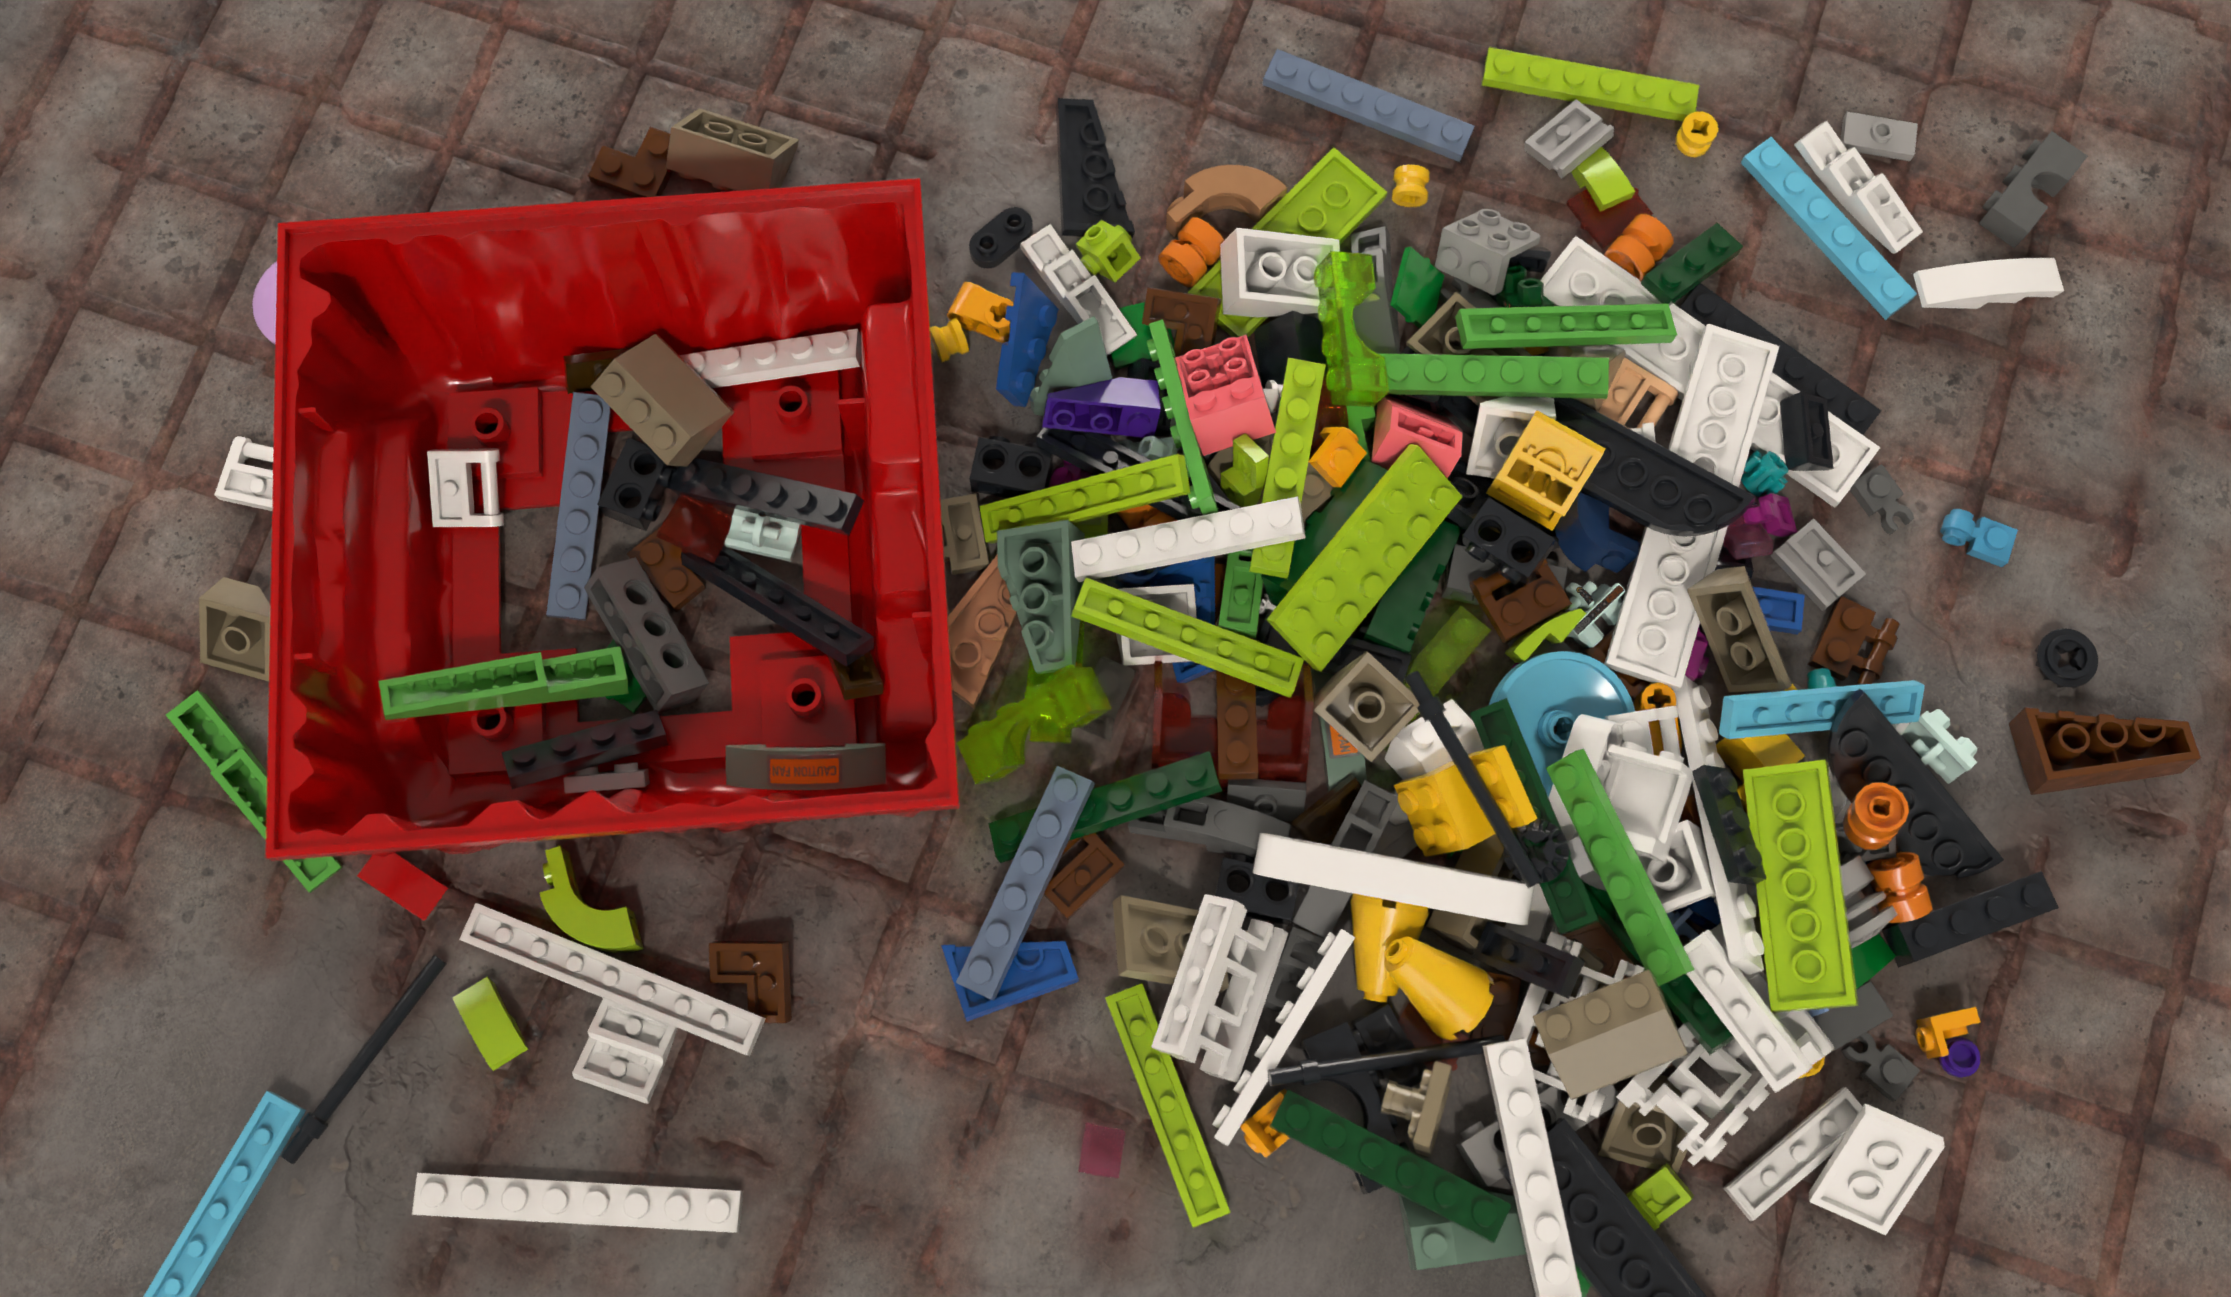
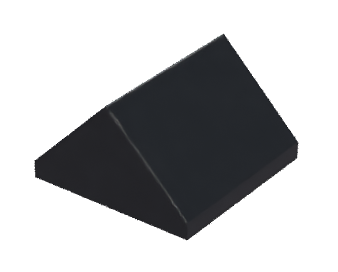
[1253,311,1337,393]

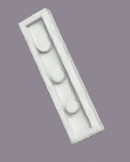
[1723,1087,1863,1221]

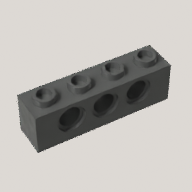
[584,557,709,714]

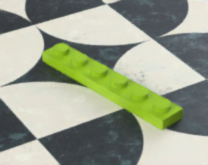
[1481,47,1699,122]
[1249,358,1326,579]
[980,454,1191,543]
[1071,578,1304,698]
[1105,983,1231,1228]

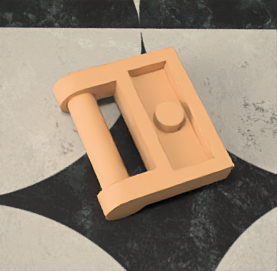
[1599,357,1679,429]

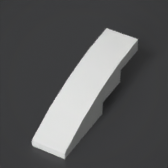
[1794,121,1923,254]
[1020,224,1137,356]
[1913,258,2064,309]

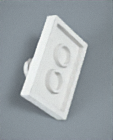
[1809,1103,1945,1235]

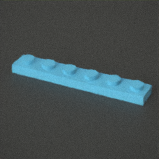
[1741,137,1917,320]
[1719,680,1925,739]
[143,1091,306,1297]

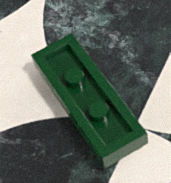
[1641,223,1743,306]

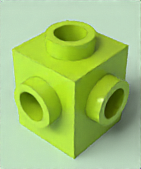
[1075,220,1141,282]

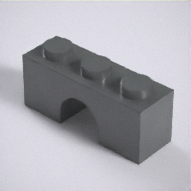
[1978,131,2088,248]
[1441,543,1567,605]

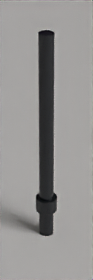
[1404,671,1542,889]
[281,955,447,1164]
[1268,1035,1505,1086]

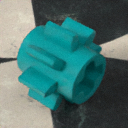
[1741,451,1788,497]

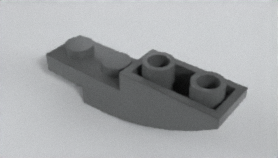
[1347,226,1400,371]
[1293,780,1398,939]
[1128,797,1291,859]

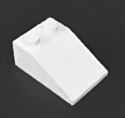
[1220,228,1343,317]
[1385,699,1485,780]

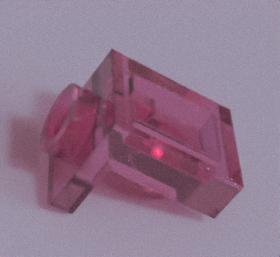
[1723,501,1773,559]

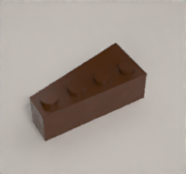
[2008,707,2201,795]

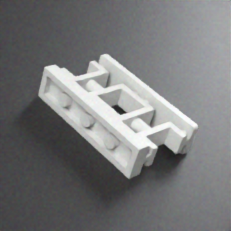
[1151,894,1288,1082]
[1684,923,1834,1093]
[1509,931,1645,1123]
[1616,1024,1770,1166]

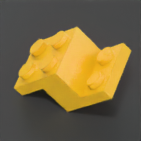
[1486,410,1605,531]
[1716,684,1805,813]
[1394,745,1537,857]

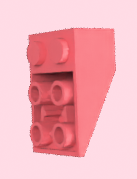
[1175,335,1276,456]
[1371,394,1462,479]

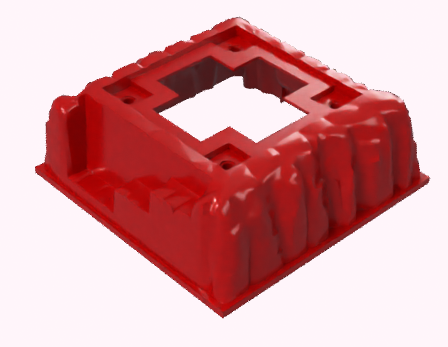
[266,178,960,861]

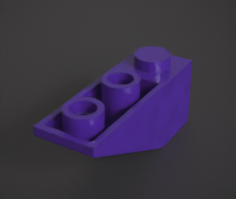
[1042,377,1161,437]

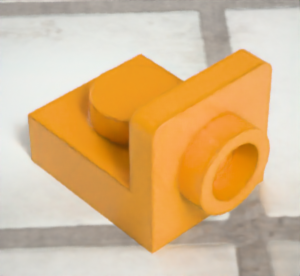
[1915,1007,1981,1059]

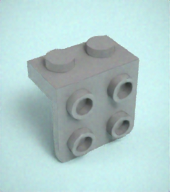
[1434,209,1541,295]

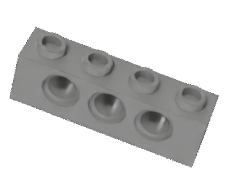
[1455,1082,1618,1188]

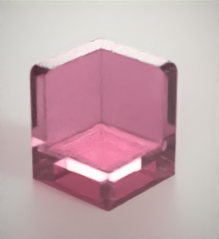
[1078,1122,1125,1179]

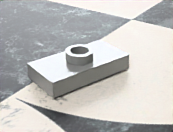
[1840,112,1918,161]

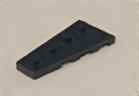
[1056,98,1135,238]

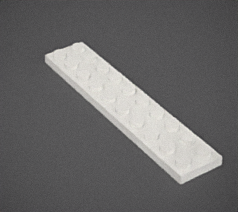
[1540,236,1881,508]
[1604,324,1779,690]

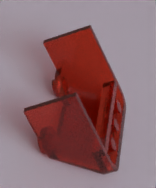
[1151,661,1314,793]

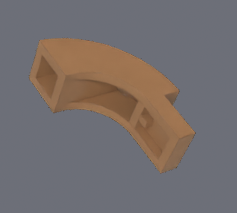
[1166,165,1287,238]

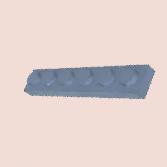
[1262,49,1475,162]
[546,392,611,621]
[956,766,1095,1000]

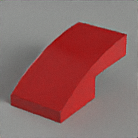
[357,853,448,921]

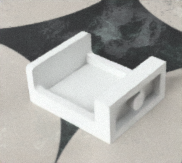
[1604,742,1693,863]

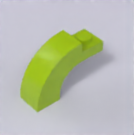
[539,846,644,953]

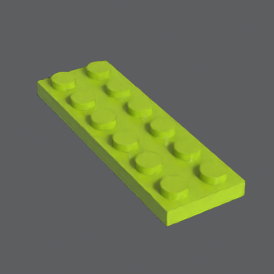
[1188,147,1388,338]
[1266,444,1463,671]
[1743,760,1858,1013]

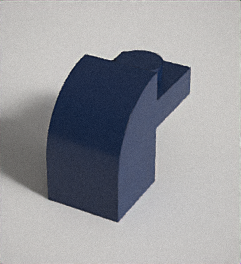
[1555,492,1640,573]

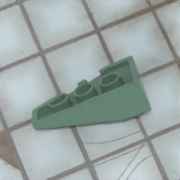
[1030,316,1112,416]
[997,520,1085,674]
[1398,1190,1527,1270]

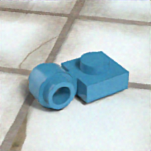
[1940,509,2018,567]

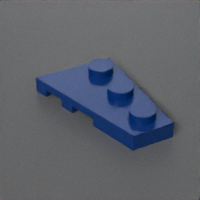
[996,272,1059,407]
[1149,556,1215,683]
[941,941,1079,1022]

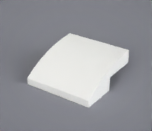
[572,998,678,1104]

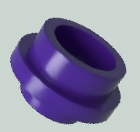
[1938,1037,1980,1078]

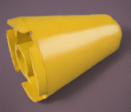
[1351,893,1429,1002]
[1384,936,1494,1040]

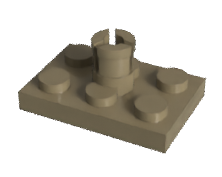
[1113,895,1229,993]
[1381,1061,1452,1158]

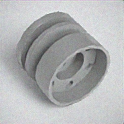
[1841,855,1898,949]

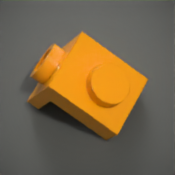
[1308,427,1367,488]
[1240,1089,1290,1158]

